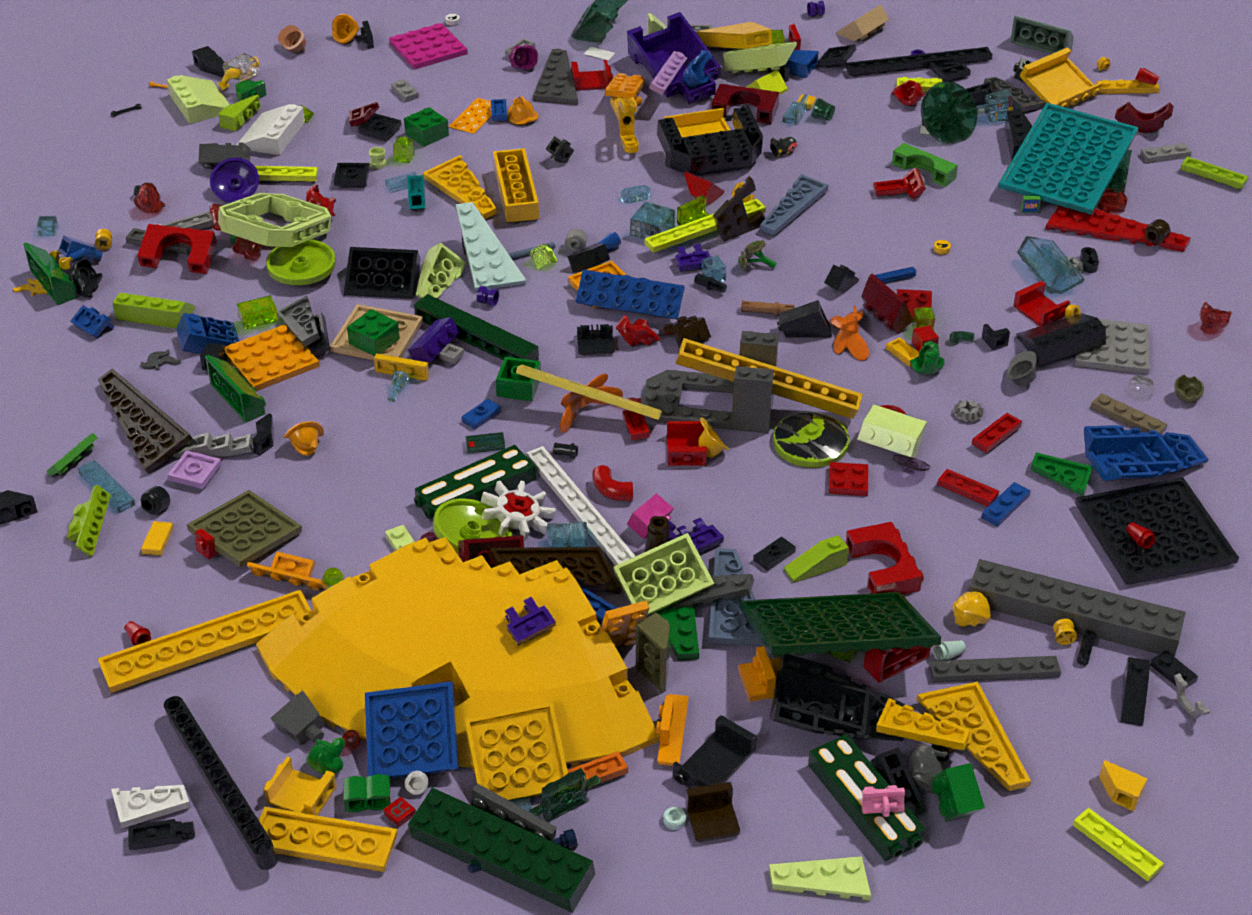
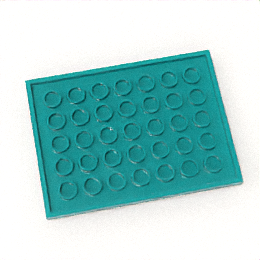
[998,103,1138,215]

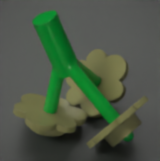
[738,240,777,271]

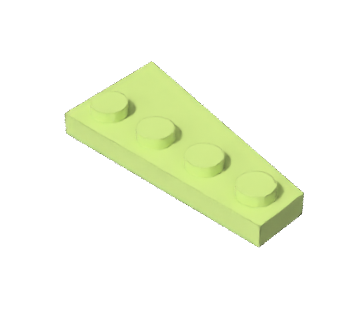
[769,856,871,901]

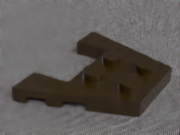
[713,176,765,241]

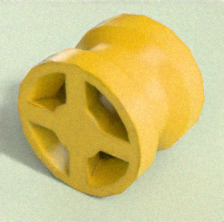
[95,229,112,250]
[1053,619,1077,645]

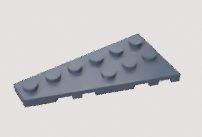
[708,548,766,647]

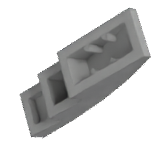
[172,432,253,458]

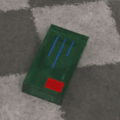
[465,432,505,453]

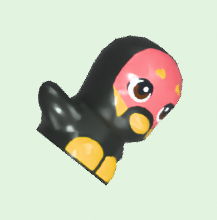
[770,137,797,157]

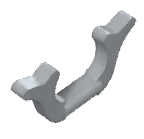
[1174,673,1210,719]

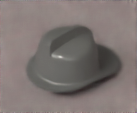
[1007,351,1037,389]

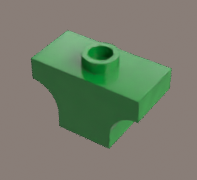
[235,79,267,101]

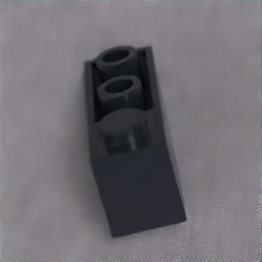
[192,46,230,77]

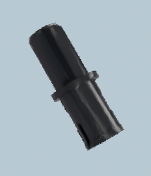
[694,273,727,293]

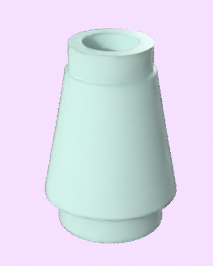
[933,640,966,661]

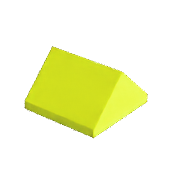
[746,69,788,95]

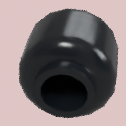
[140,486,170,515]

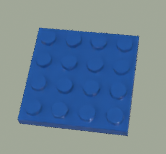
[365,681,459,779]

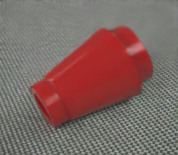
[1135,68,1159,85]
[1126,522,1156,549]
[124,621,151,646]

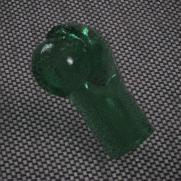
[949,331,975,344]

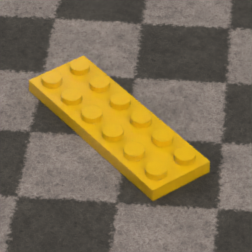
[259,807,398,872]

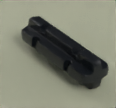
[1077,630,1096,666]

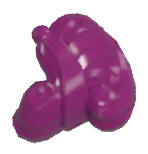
[509,44,538,70]

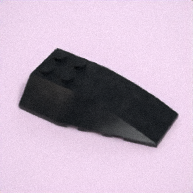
[770,654,905,741]

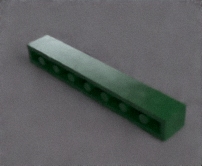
[414,294,539,361]

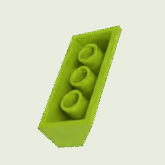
[112,292,195,329]

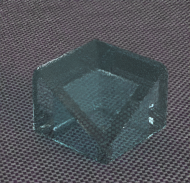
[36,216,58,236]

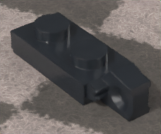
[128,819,195,850]

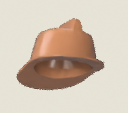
[278,25,306,53]

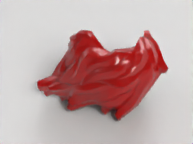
[891,80,925,106]
[306,184,336,217]
[616,315,660,347]

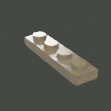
[1091,393,1167,435]

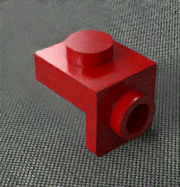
[195,528,220,560]

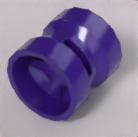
[807,1,825,17]
[476,285,499,306]

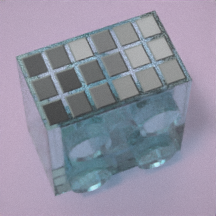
[630,201,675,239]

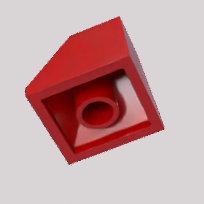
[684,171,725,205]

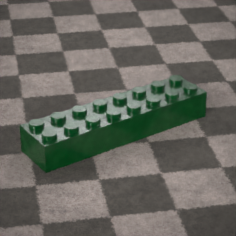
[408,787,595,913]

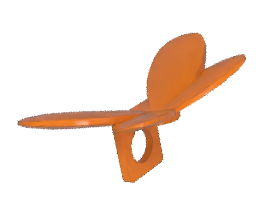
[830,306,869,361]
[560,374,623,433]

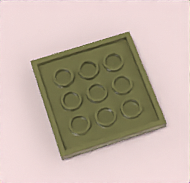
[187,490,302,568]

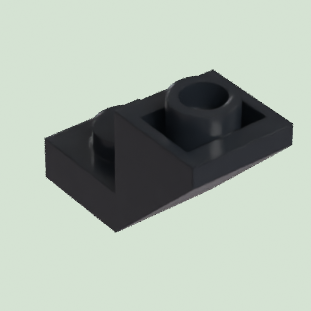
[252,413,274,456]

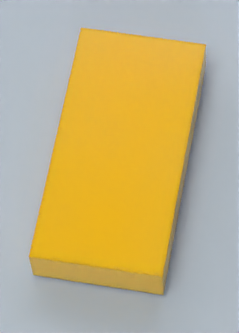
[886,337,919,367]
[141,521,174,556]

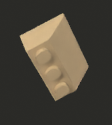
[837,4,889,41]

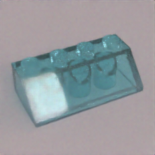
[1017,236,1085,294]

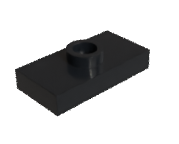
[753,536,796,571]

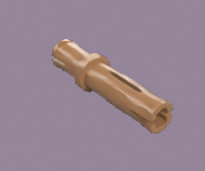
[741,300,795,316]

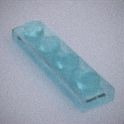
[78,460,136,514]

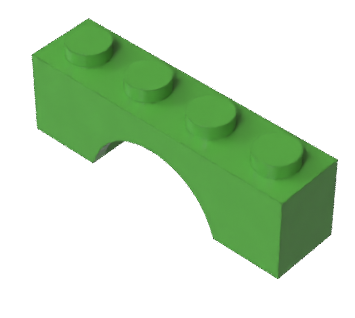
[892,143,958,187]

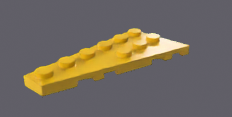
[916,681,1031,791]

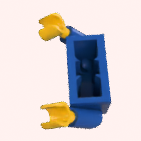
[49,235,102,270]

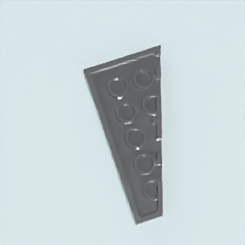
[533,48,578,105]

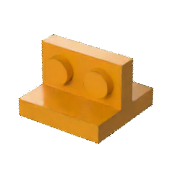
[738,646,781,702]

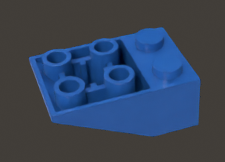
[176,313,239,354]

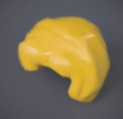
[952,592,991,627]

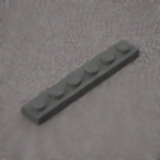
[929,656,1061,683]

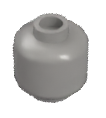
[565,228,587,253]

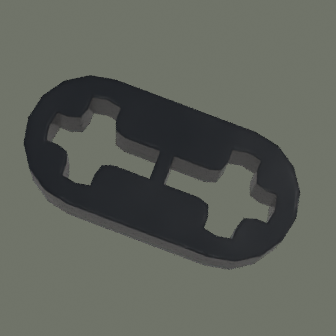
[1080,247,1099,273]

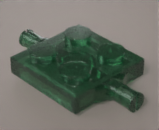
[529,768,600,823]

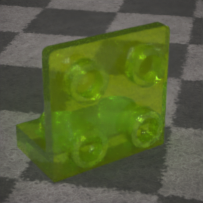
[677,195,711,238]

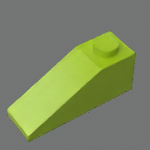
[784,535,849,583]

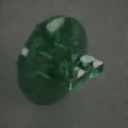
[921,81,978,144]

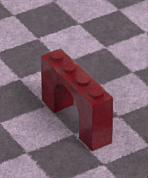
[711,84,780,124]

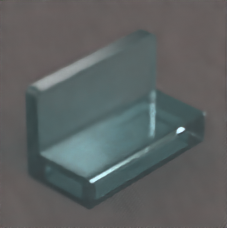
[782,94,808,125]

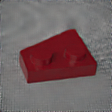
[349,102,380,127]

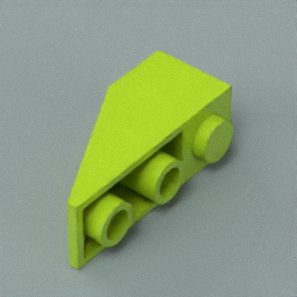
[218,95,261,131]

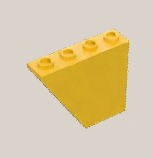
[697,22,772,49]

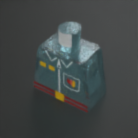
[976,88,1013,122]

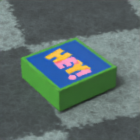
[1021,196,1041,213]

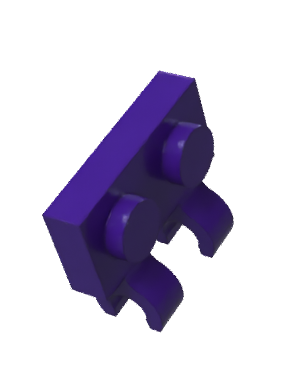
[675,244,713,271]
[677,518,724,554]
[505,597,556,646]

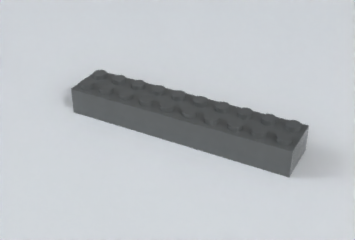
[969,559,1186,657]

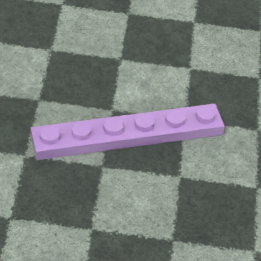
[649,51,687,95]

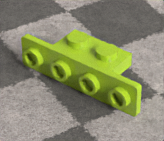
[66,485,111,557]

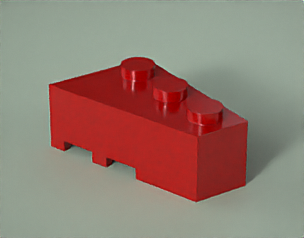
[863,646,931,683]

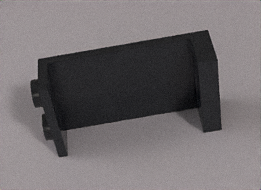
[672,715,757,789]

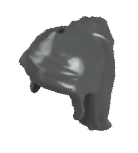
[908,743,948,792]

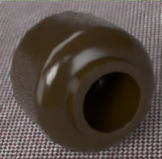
[1145,219,1171,244]

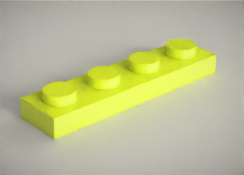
[255,166,318,182]
[1073,808,1164,882]

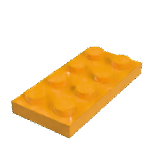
[605,73,645,99]
[601,600,650,647]

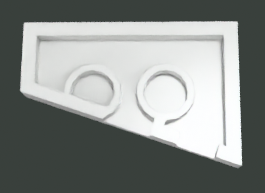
[111,785,190,828]

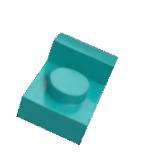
[407,175,426,209]

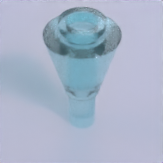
[388,371,410,402]

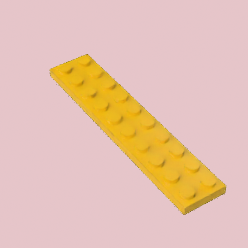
[97,590,312,693]

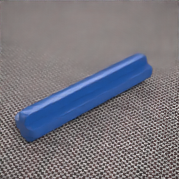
[875,267,916,283]

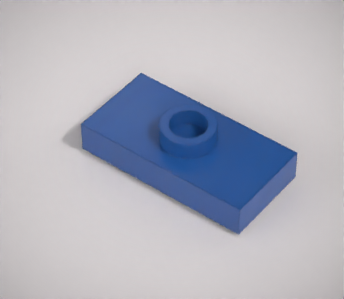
[491,99,507,121]
[461,399,501,429]

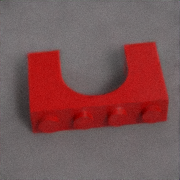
[137,224,217,274]
[845,521,924,595]

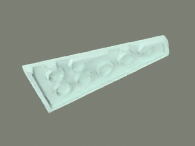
[456,202,526,292]

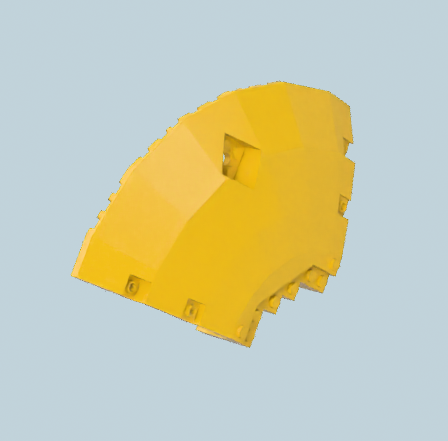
[256,537,659,771]

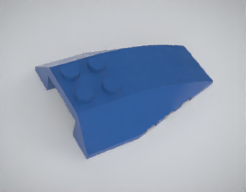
[1084,425,1209,481]

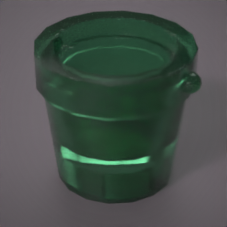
[811,98,836,121]

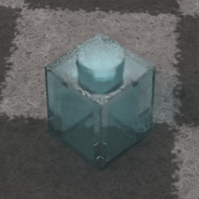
[702,256,727,282]

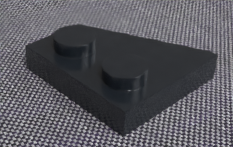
[929,63,971,82]

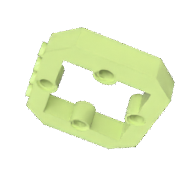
[218,193,331,247]

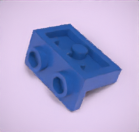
[70,305,114,339]

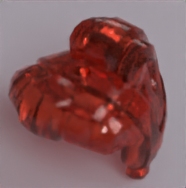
[134,182,165,213]
[233,236,262,261]
[1199,302,1232,335]

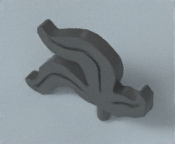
[141,350,181,370]

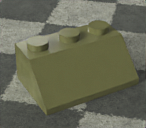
[636,613,670,693]

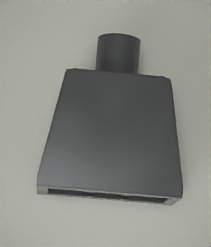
[270,690,325,745]

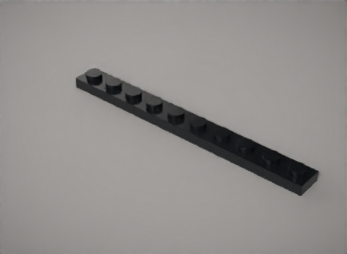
[846,47,993,76]

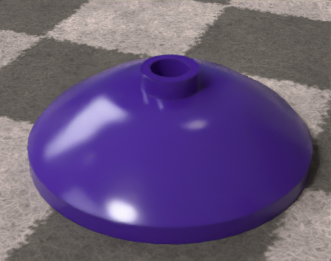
[210,157,259,203]

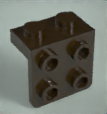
[659,316,711,348]
[685,782,740,842]

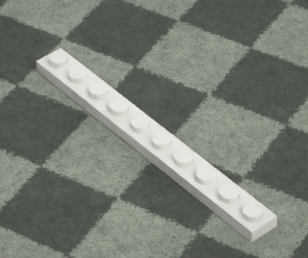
[526,446,636,566]

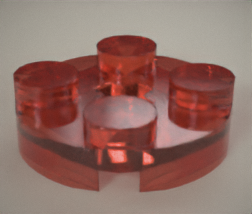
[1097,189,1128,213]

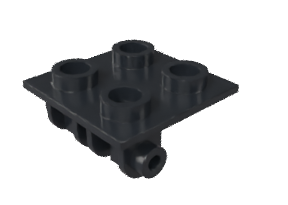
[577,324,614,354]

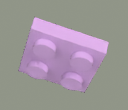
[167,450,222,489]

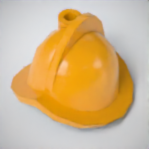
[332,14,360,44]
[507,96,538,125]
[283,421,324,456]

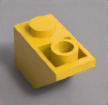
[1099,760,1147,811]

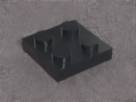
[817,44,857,67]
[358,113,402,141]
[333,163,370,187]

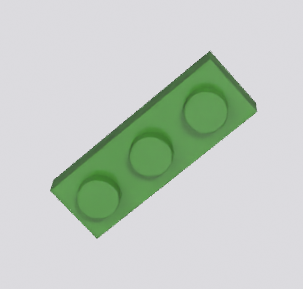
[46,433,98,477]

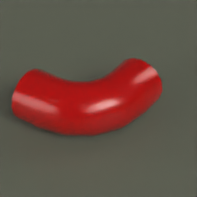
[592,465,633,501]

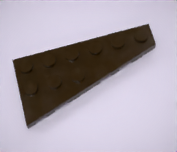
[489,547,622,594]

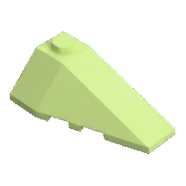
[416,242,466,299]

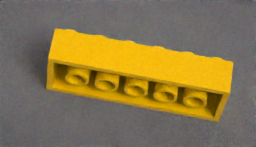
[493,148,539,223]

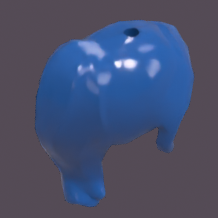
[682,50,712,88]

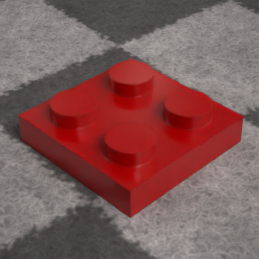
[829,462,868,496]

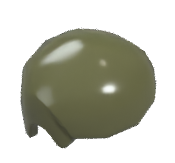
[1174,374,1204,402]

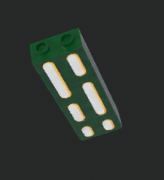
[414,445,536,522]
[808,734,926,861]

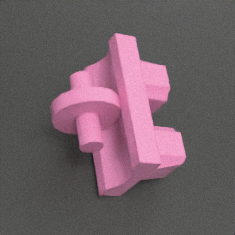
[862,785,905,817]

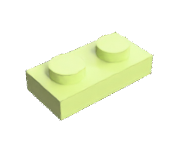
[385,525,415,551]

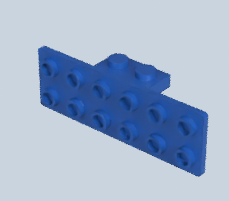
[576,270,685,320]

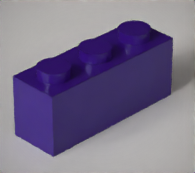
[408,317,460,362]

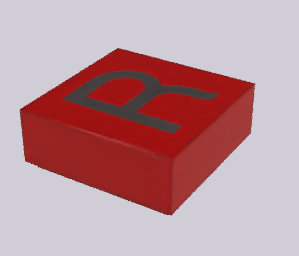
[383,796,416,827]

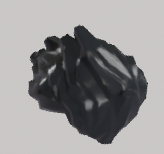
[72,258,103,298]

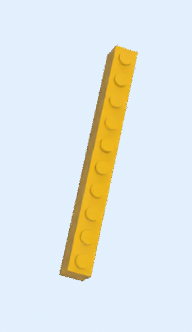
[675,338,863,419]

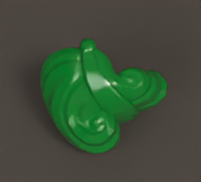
[910,341,945,375]
[306,737,345,774]

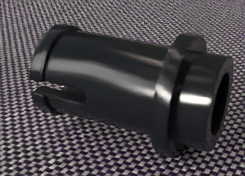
[553,442,578,458]

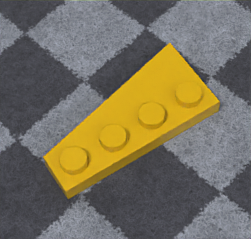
[876,698,970,751]

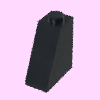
[777,300,832,338]

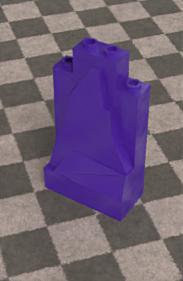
[627,12,721,104]

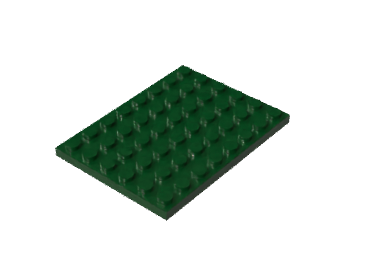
[739,592,941,657]

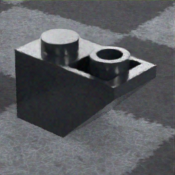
[824,264,859,293]
[0,490,38,525]

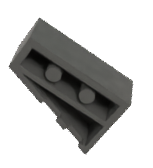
[198,142,251,169]

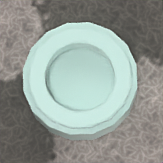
[663,807,686,830]

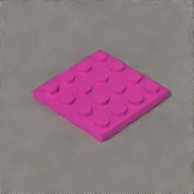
[389,23,468,69]

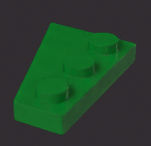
[1030,452,1093,496]
[653,607,699,660]

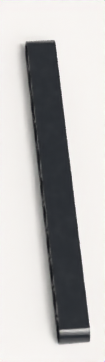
[163,696,278,870]

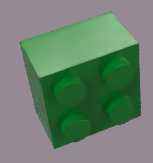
[404,107,449,147]
[347,309,400,356]
[496,356,541,401]
[932,763,985,822]

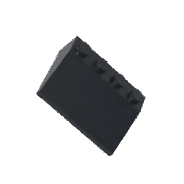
[344,247,421,299]
[1016,313,1106,366]

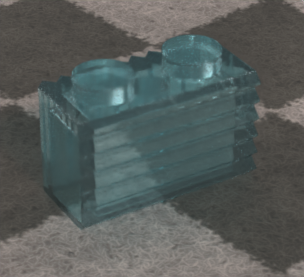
[547,522,588,547]

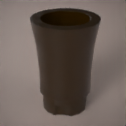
[644,516,670,552]

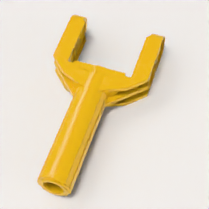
[610,97,639,153]

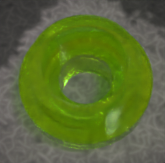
[323,567,344,586]

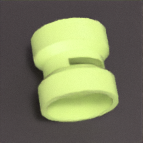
[369,147,386,169]

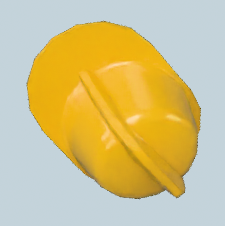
[698,417,729,458]

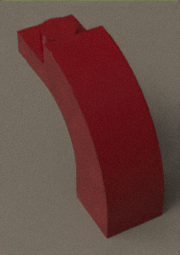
[1114,102,1174,133]

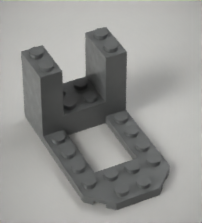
[641,331,779,434]

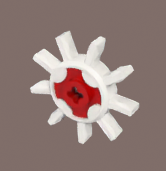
[481,481,556,541]

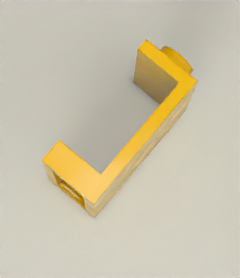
[263,756,337,816]

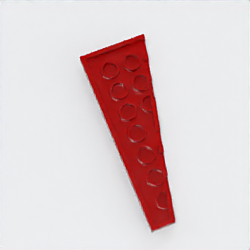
[1045,205,1191,252]

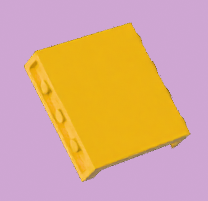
[1019,47,1103,108]
[663,108,730,137]

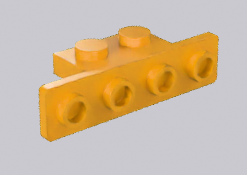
[246,551,327,591]
[656,694,689,766]

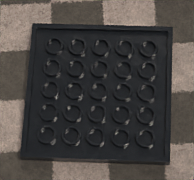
[1075,477,1239,585]

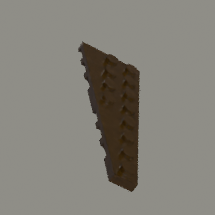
[98,368,193,474]

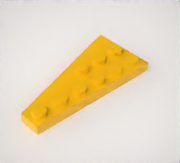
[423,155,497,219]

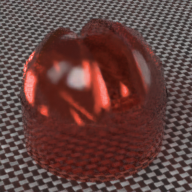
[342,730,360,750]

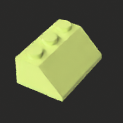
[857,404,927,458]

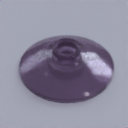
[892,455,930,475]

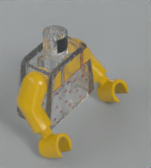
[218,53,260,91]

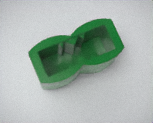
[343,774,391,812]

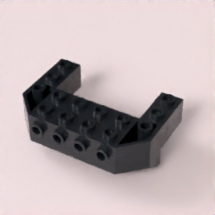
[657,106,763,175]

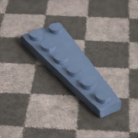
[760,174,828,236]

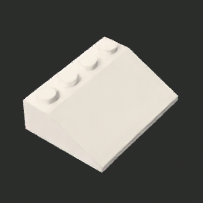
[237,104,305,156]

